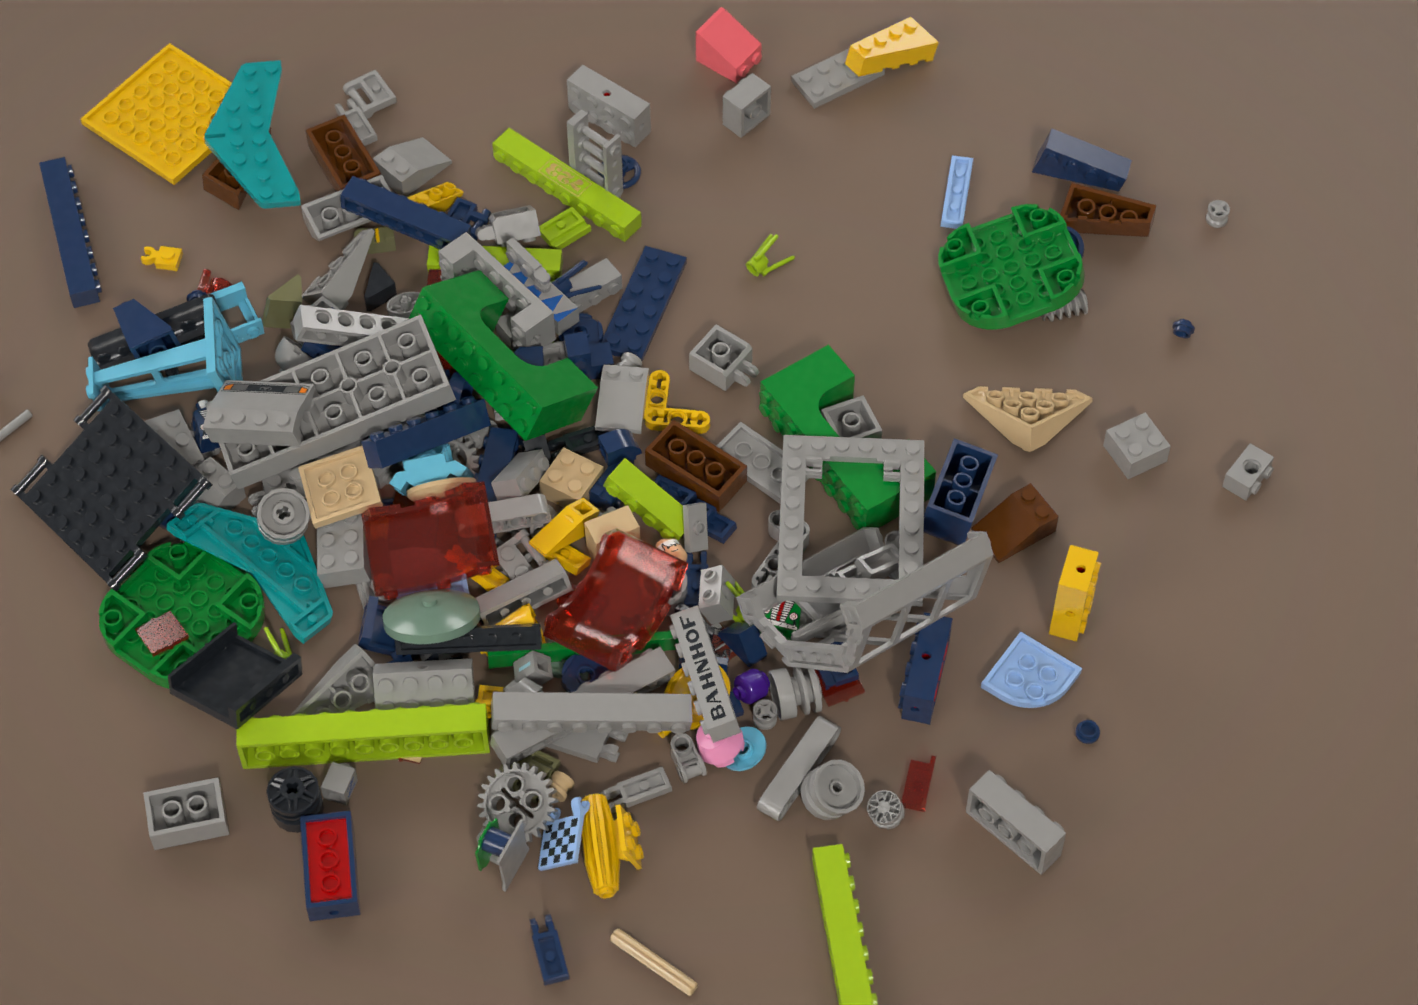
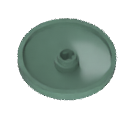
[383,589,480,644]

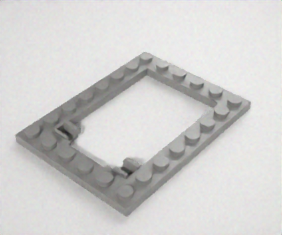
[777,435,924,606]

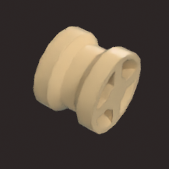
[549,771,575,802]

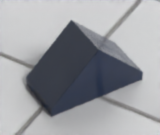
[717,622,767,667]

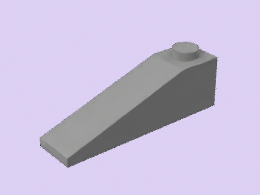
[302,228,375,310]
[290,644,376,716]

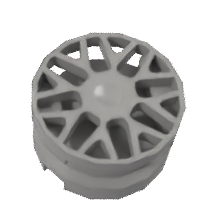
[867,790,905,829]

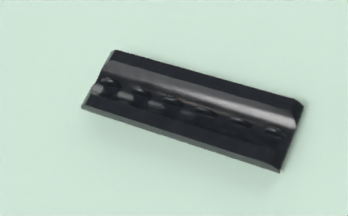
[88,294,218,370]

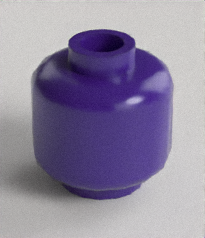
[733,668,770,704]

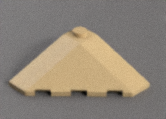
[963,386,1093,452]

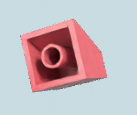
[696,7,762,83]

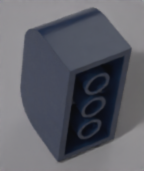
[924,438,998,546]

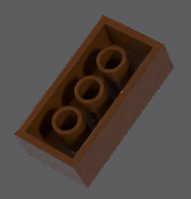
[305,114,381,192]
[645,420,747,512]

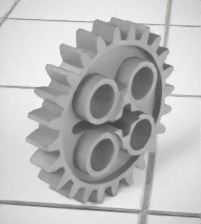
[477,762,559,842]

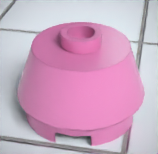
[696,726,745,768]

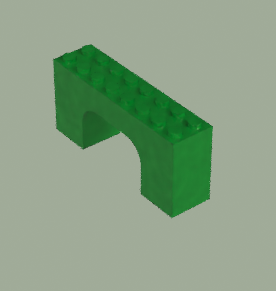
[408,270,598,441]
[759,344,936,530]

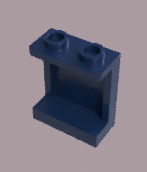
[358,595,416,661]

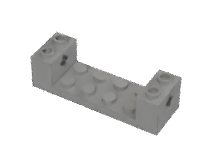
[438,232,556,350]

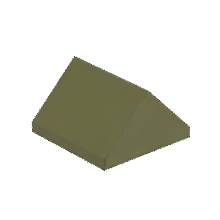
[262,274,302,329]

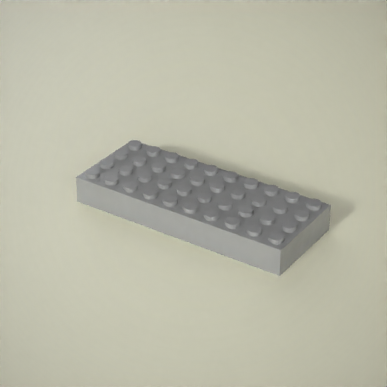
[205,315,456,489]

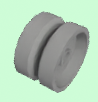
[257,488,310,545]
[801,760,865,820]

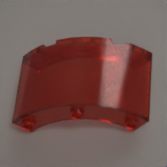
[361,481,500,599]
[543,528,689,672]

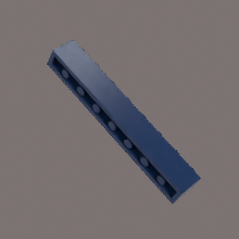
[39,157,102,308]

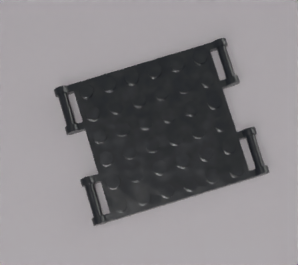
[10,385,213,592]

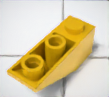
[407,182,464,212]
[529,497,600,557]

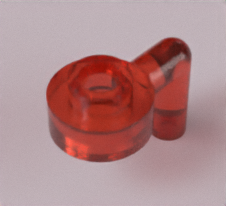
[197,269,232,293]

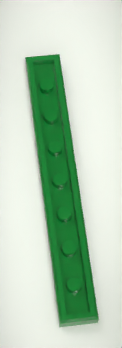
[488,631,679,669]

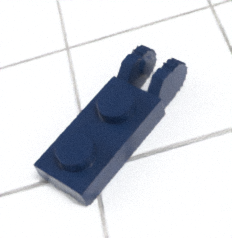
[684,551,708,608]
[529,914,569,986]

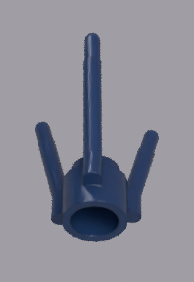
[551,260,602,298]

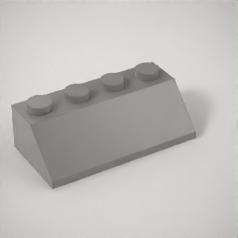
[301,175,391,241]

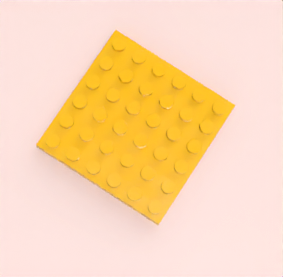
[80,43,232,185]

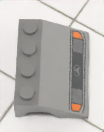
[203,380,315,447]

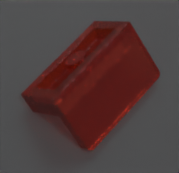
[901,755,936,812]

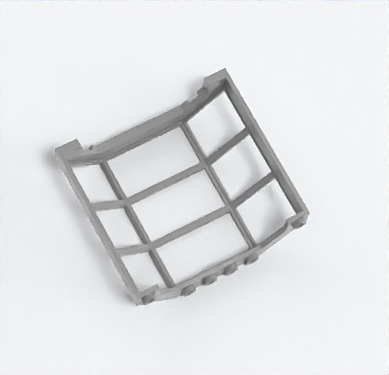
[736,527,994,673]

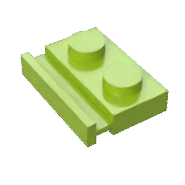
[539,207,591,249]

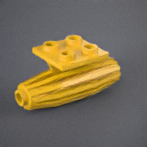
[581,794,644,899]

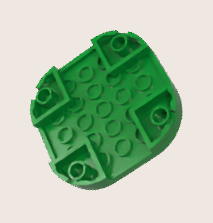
[938,204,1085,330]
[99,541,266,689]

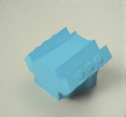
[389,443,474,496]

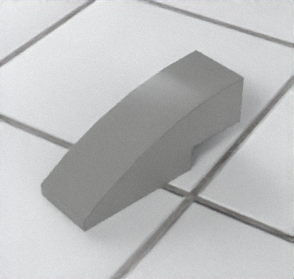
[834,543,899,579]

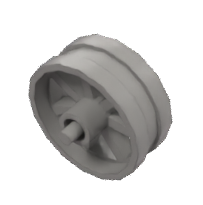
[386,292,420,318]

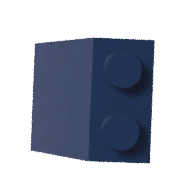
[113,299,182,359]

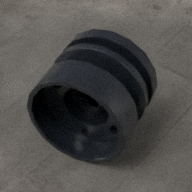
[266,766,324,833]

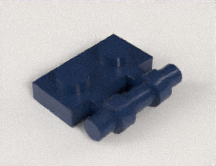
[447,197,491,241]

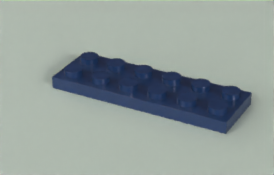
[601,246,687,362]

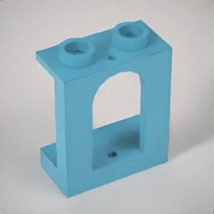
[211,282,265,344]

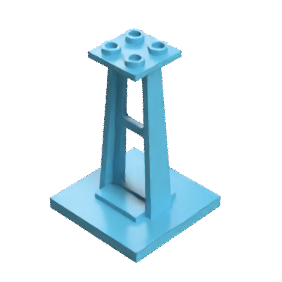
[86,297,243,412]

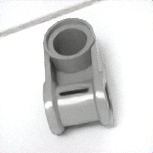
[671,733,707,784]

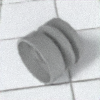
[768,667,822,721]

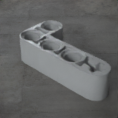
[455,494,551,538]
[752,510,810,588]

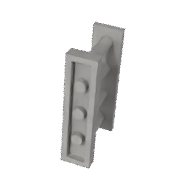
[567,109,623,198]

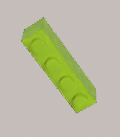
[603,458,684,541]

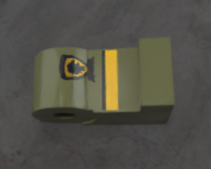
[354,226,396,254]

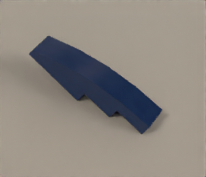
[654,475,737,544]

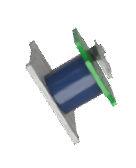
[475,818,529,892]

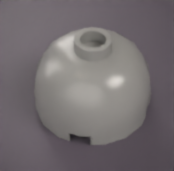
[275,336,313,372]

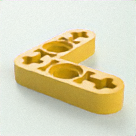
[644,370,710,434]

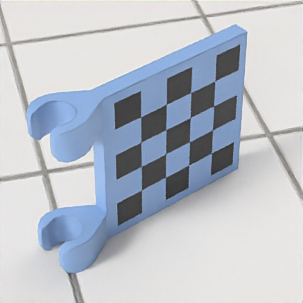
[538,797,590,871]

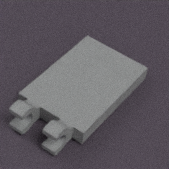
[547,730,629,763]

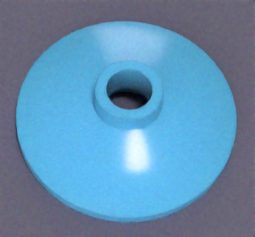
[726,727,767,771]

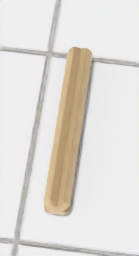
[610,929,697,995]

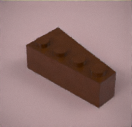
[202,127,271,210]
[1060,183,1156,237]

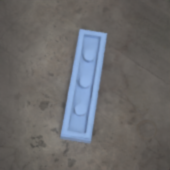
[941,155,973,229]

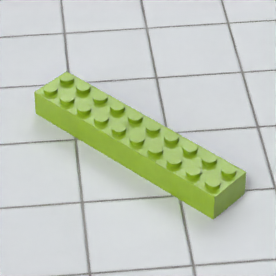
[236,702,490,769]

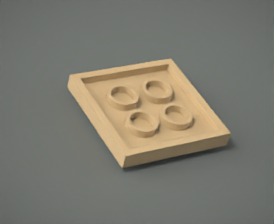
[298,446,383,529]

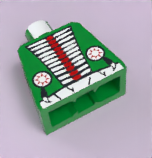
[759,601,801,640]

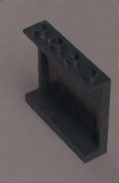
[168,623,303,730]

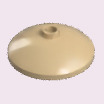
[406,477,477,511]

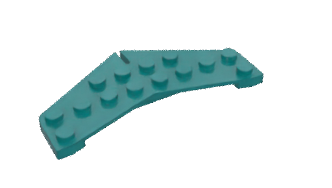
[204,60,301,209]
[166,503,333,644]

